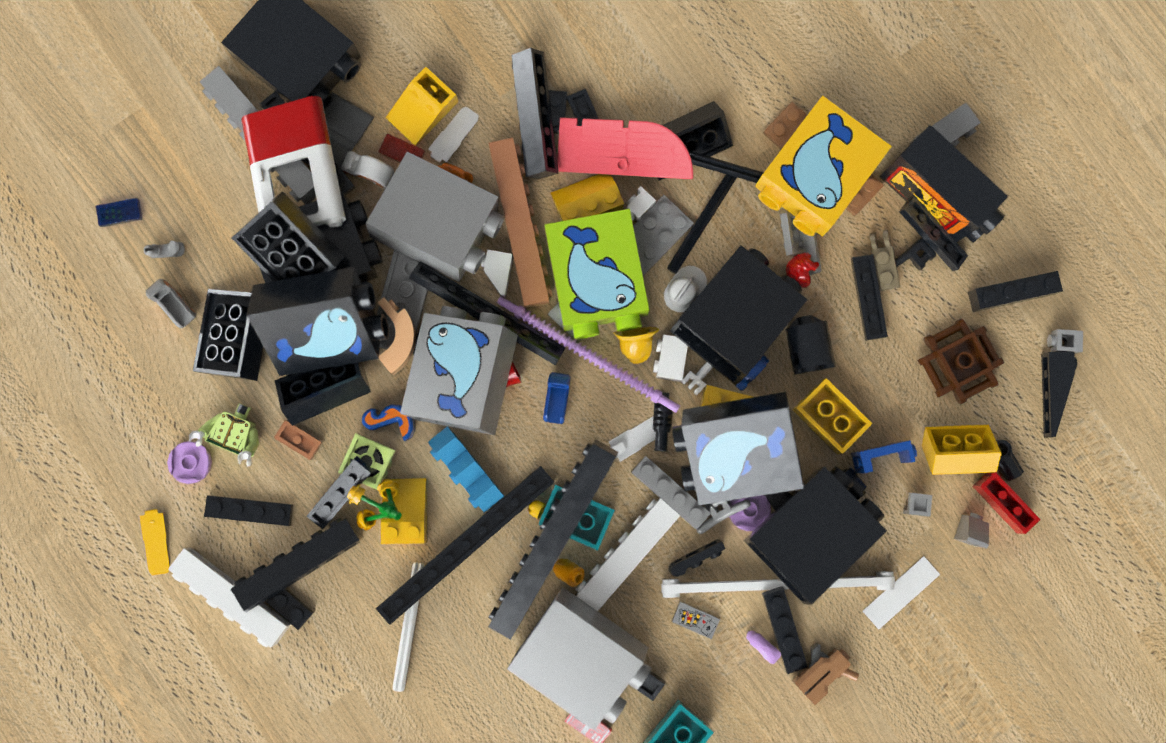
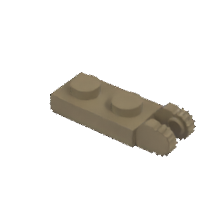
[870,230,900,291]

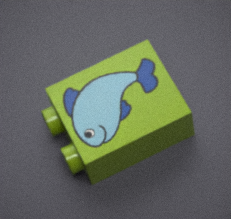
[544,209,649,339]

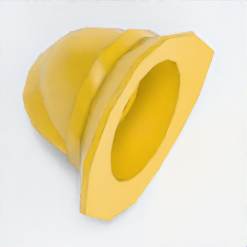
[613,327,660,364]

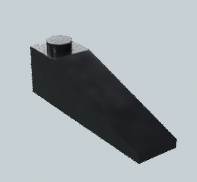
[1041,352,1077,438]

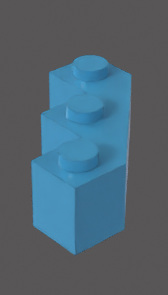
[428,426,504,513]

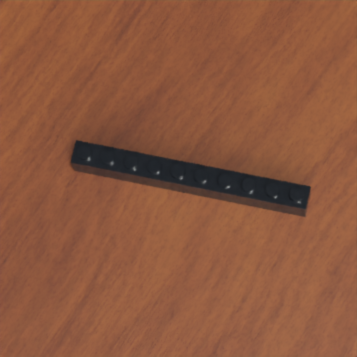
[488,439,618,640]

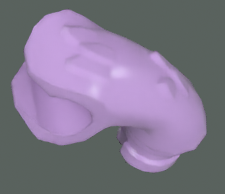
[746,631,781,664]

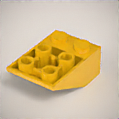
[385,67,458,146]

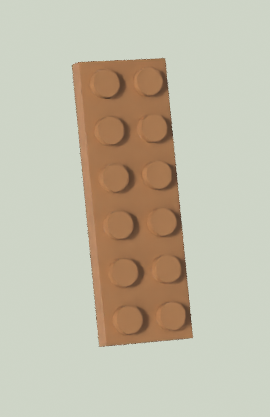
[763,102,884,217]

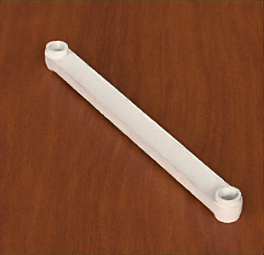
[661,571,895,598]

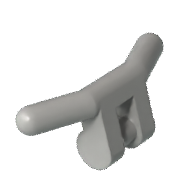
[697,500,751,534]

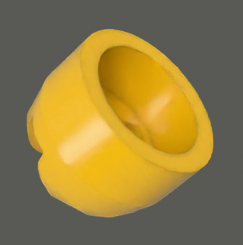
[528,500,546,519]

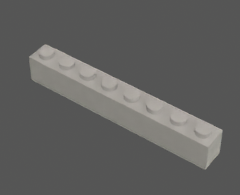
[200,66,316,204]

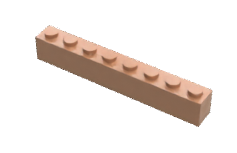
[488,138,553,308]

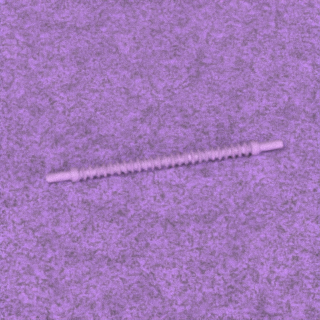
[497,296,680,413]

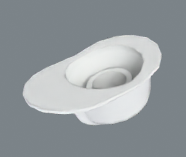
[664,266,707,312]

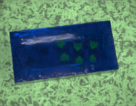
[96,198,143,227]

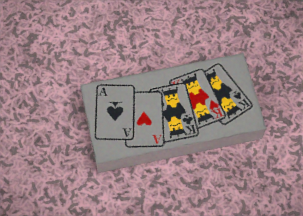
[672,602,720,639]

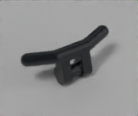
[896,237,936,270]

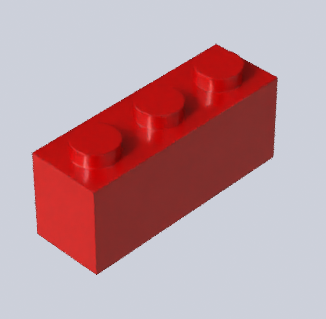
[972,472,1041,534]

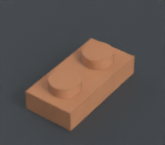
[274,420,322,460]

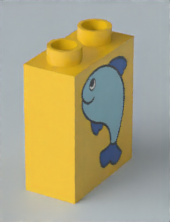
[755,95,892,237]

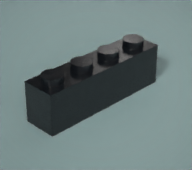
[968,271,1063,312]

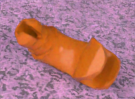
[438,163,473,183]

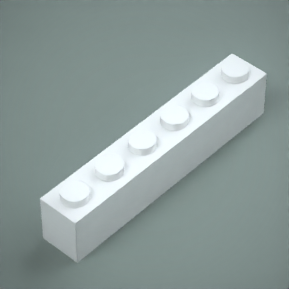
[575,498,680,611]
[168,547,291,647]

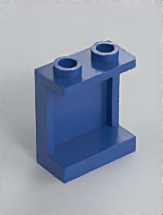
[851,440,917,474]

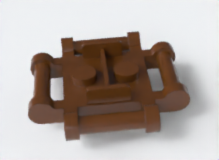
[917,318,1005,405]

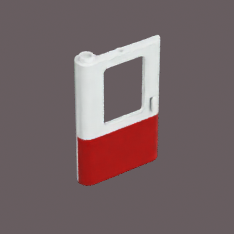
[241,96,346,227]

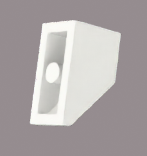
[481,249,514,298]

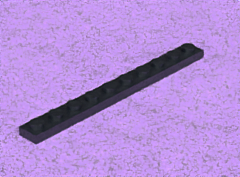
[376,466,554,625]

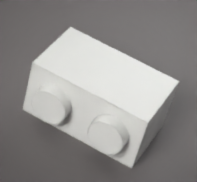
[653,335,688,382]

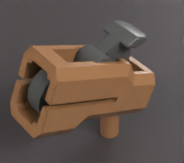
[792,643,859,705]

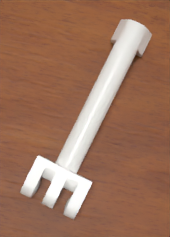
[681,362,713,395]

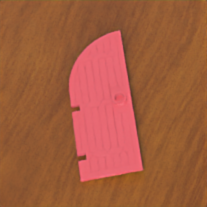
[557,117,693,179]

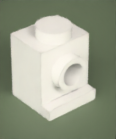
[626,186,656,222]

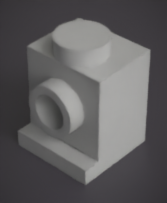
[1047,329,1083,354]

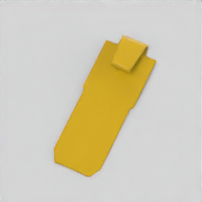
[140,509,170,575]

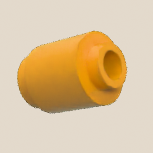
[553,558,584,587]

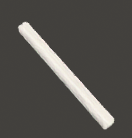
[393,562,425,692]

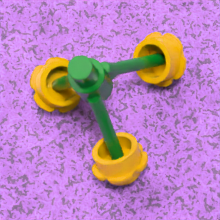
[347,479,402,530]

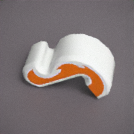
[341,151,395,189]

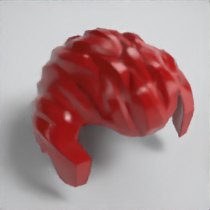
[785,252,819,288]

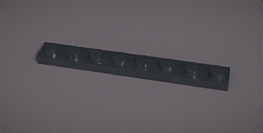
[409,261,565,366]

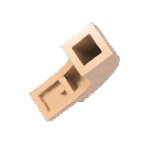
[377,297,416,375]

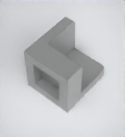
[903,493,932,517]

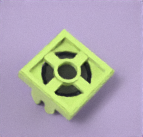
[338,433,396,490]

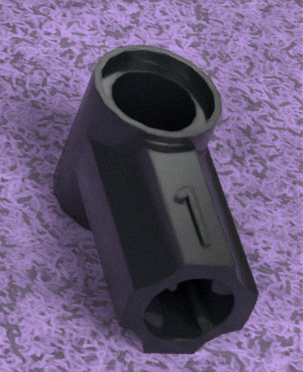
[996,440,1024,481]

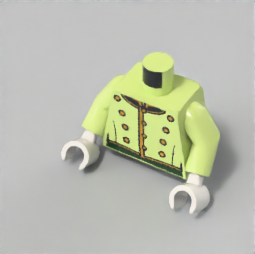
[189,403,260,466]

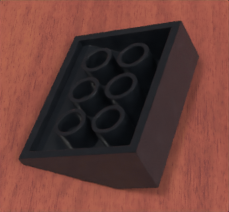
[231,191,345,281]
[193,289,264,381]

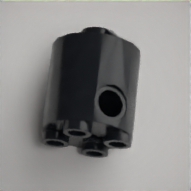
[785,315,836,375]

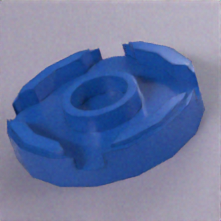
[735,355,769,391]

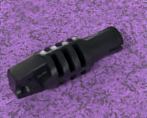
[653,392,672,452]

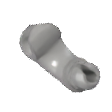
[144,241,185,258]

